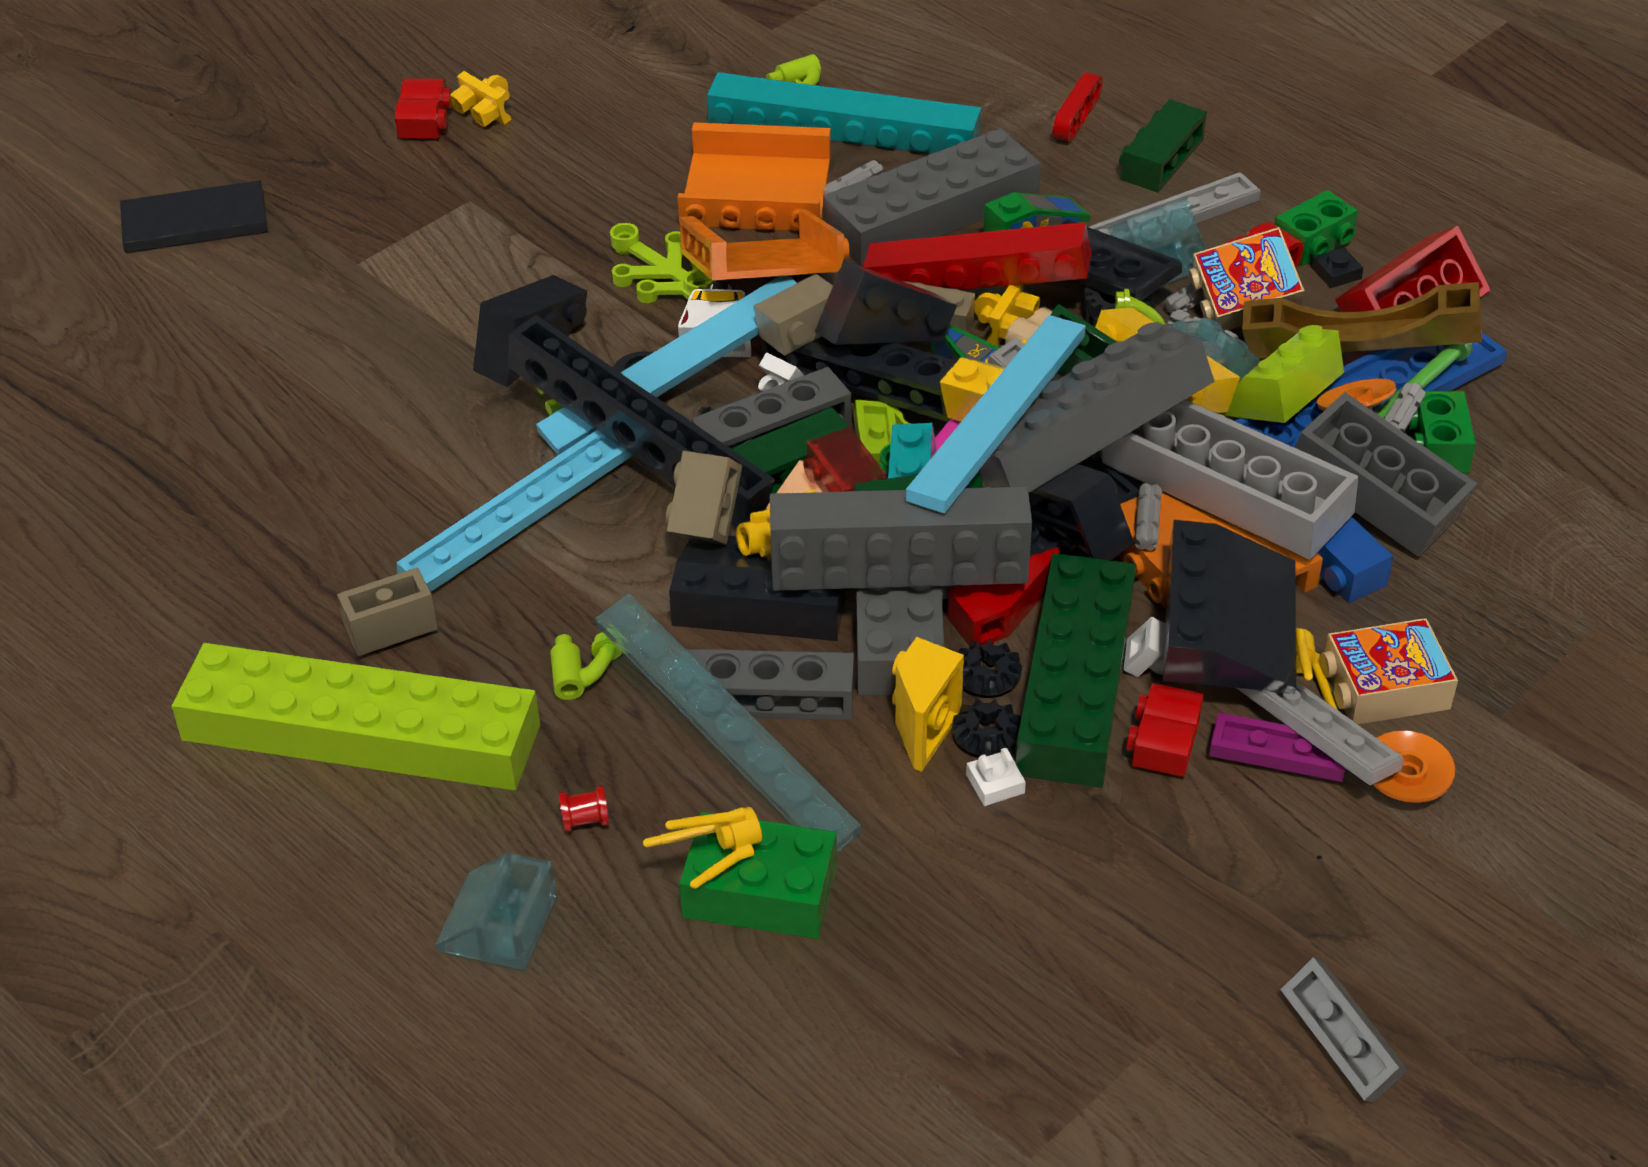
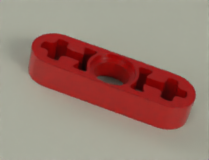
[1052,72,1103,142]

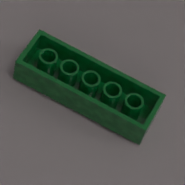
[1016,553,1136,788]

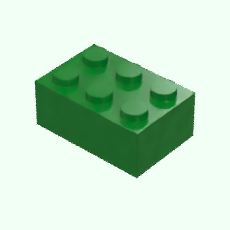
[679,812,837,939]

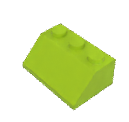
[1217,325,1344,423]

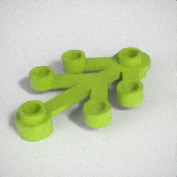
[610,223,716,303]

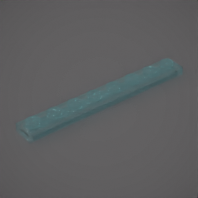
[596,593,861,852]

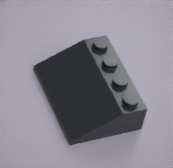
[1163,520,1296,694]
[669,536,847,641]

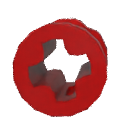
[558,785,609,833]

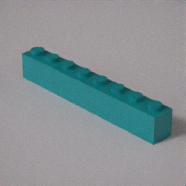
[707,72,981,154]

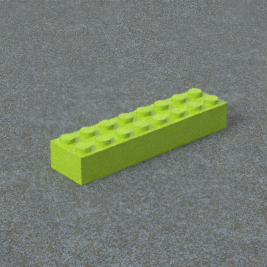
[171,643,540,791]

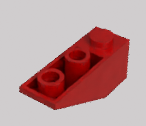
[947,547,1060,647]

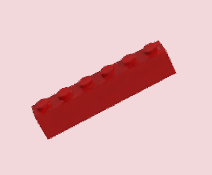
[863,222,1092,290]

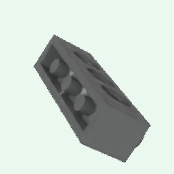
[691,367,851,449]
[677,649,854,720]

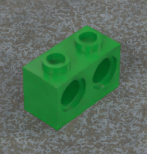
[1275,190,1358,266]
[1407,391,1476,473]

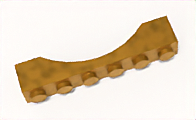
[1242,282,1482,359]

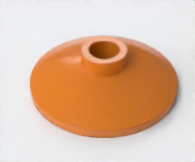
[1317,379,1396,411]
[1373,731,1455,803]

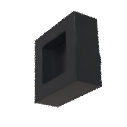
[1311,247,1364,288]

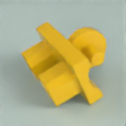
[450,71,512,128]
[974,284,1040,346]

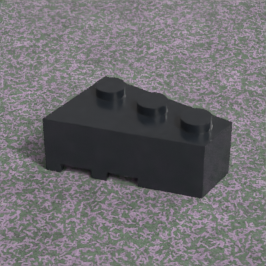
[814,260,957,345]
[473,275,588,387]
[1028,464,1134,561]

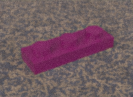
[1209,712,1345,782]

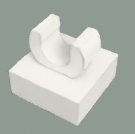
[758,352,804,392]
[1124,617,1165,677]
[966,748,1026,806]

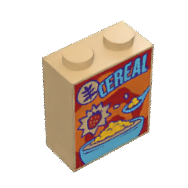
[1189,227,1304,332]
[1320,618,1458,725]

